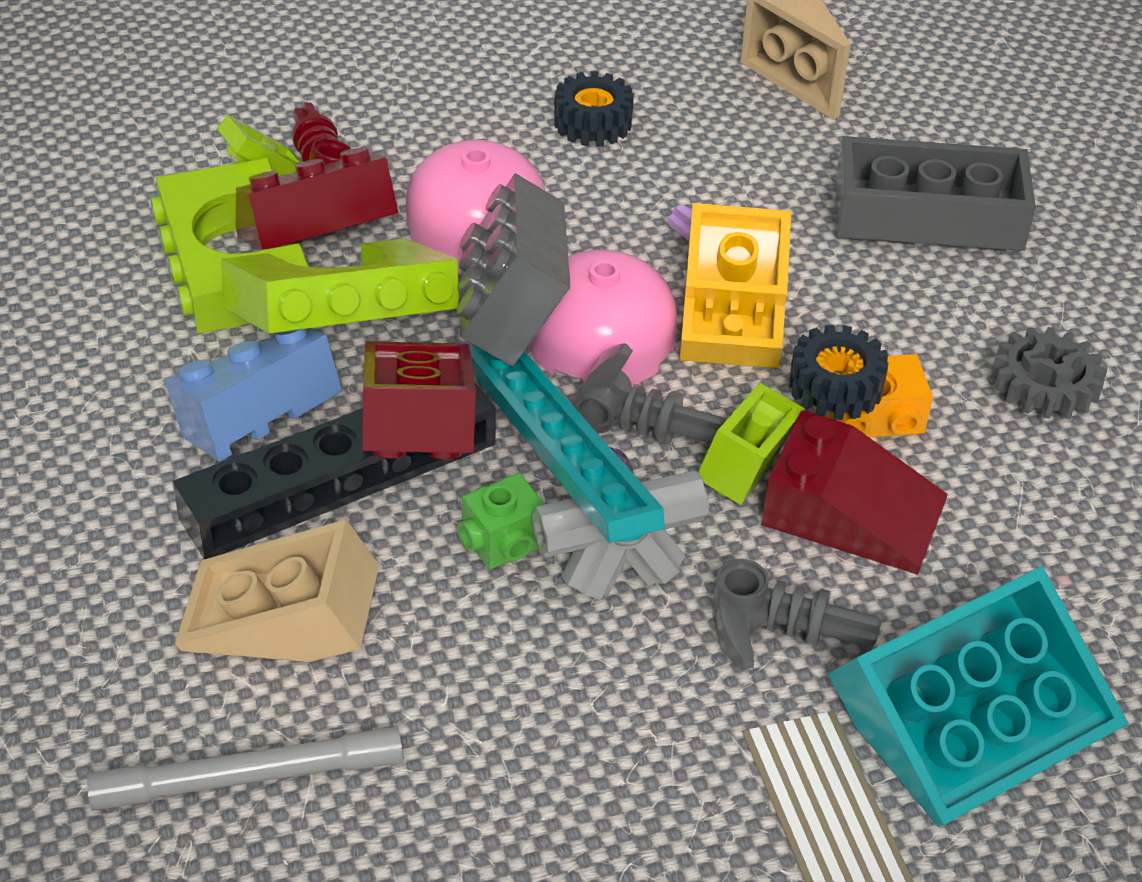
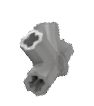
[531,470,709,600]

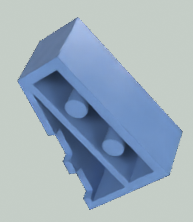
[164,328,342,462]

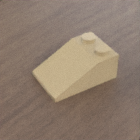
[740,0,851,120]
[175,519,379,662]

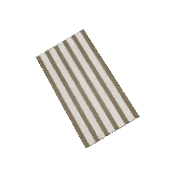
[742,711,914,882]

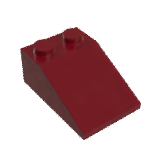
[362,341,476,459]
[761,410,948,575]

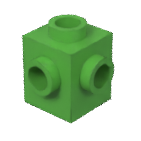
[457,472,545,570]

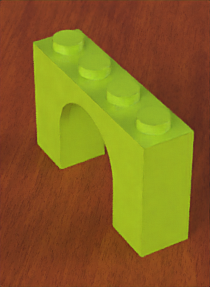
[150,158,308,334]
[221,238,459,334]

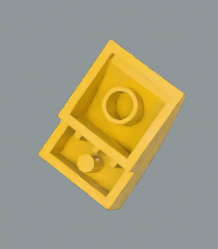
[680,203,791,369]

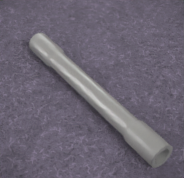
[87,726,403,811]

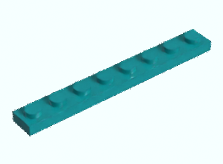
[460,341,665,543]

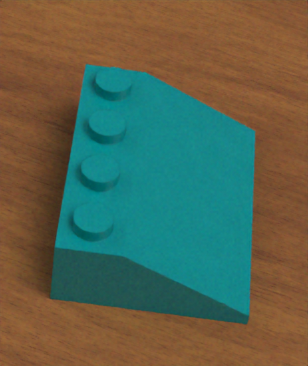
[828,566,1129,827]

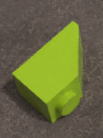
[698,382,805,505]

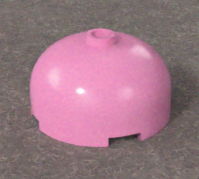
[406,140,545,267]
[528,250,677,385]

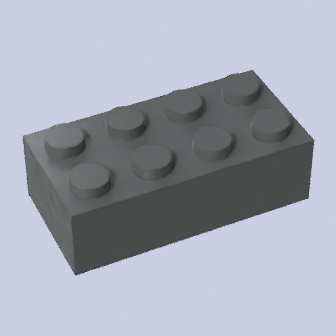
[836,136,1036,251]
[457,173,570,366]

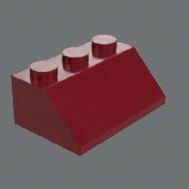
[235,147,399,250]

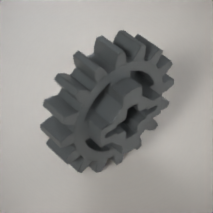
[991,327,1107,419]

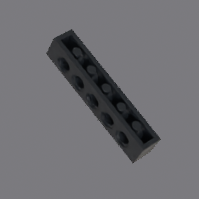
[172,383,496,559]

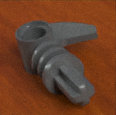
[572,343,726,444]
[712,559,881,670]

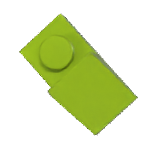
[216,114,302,176]

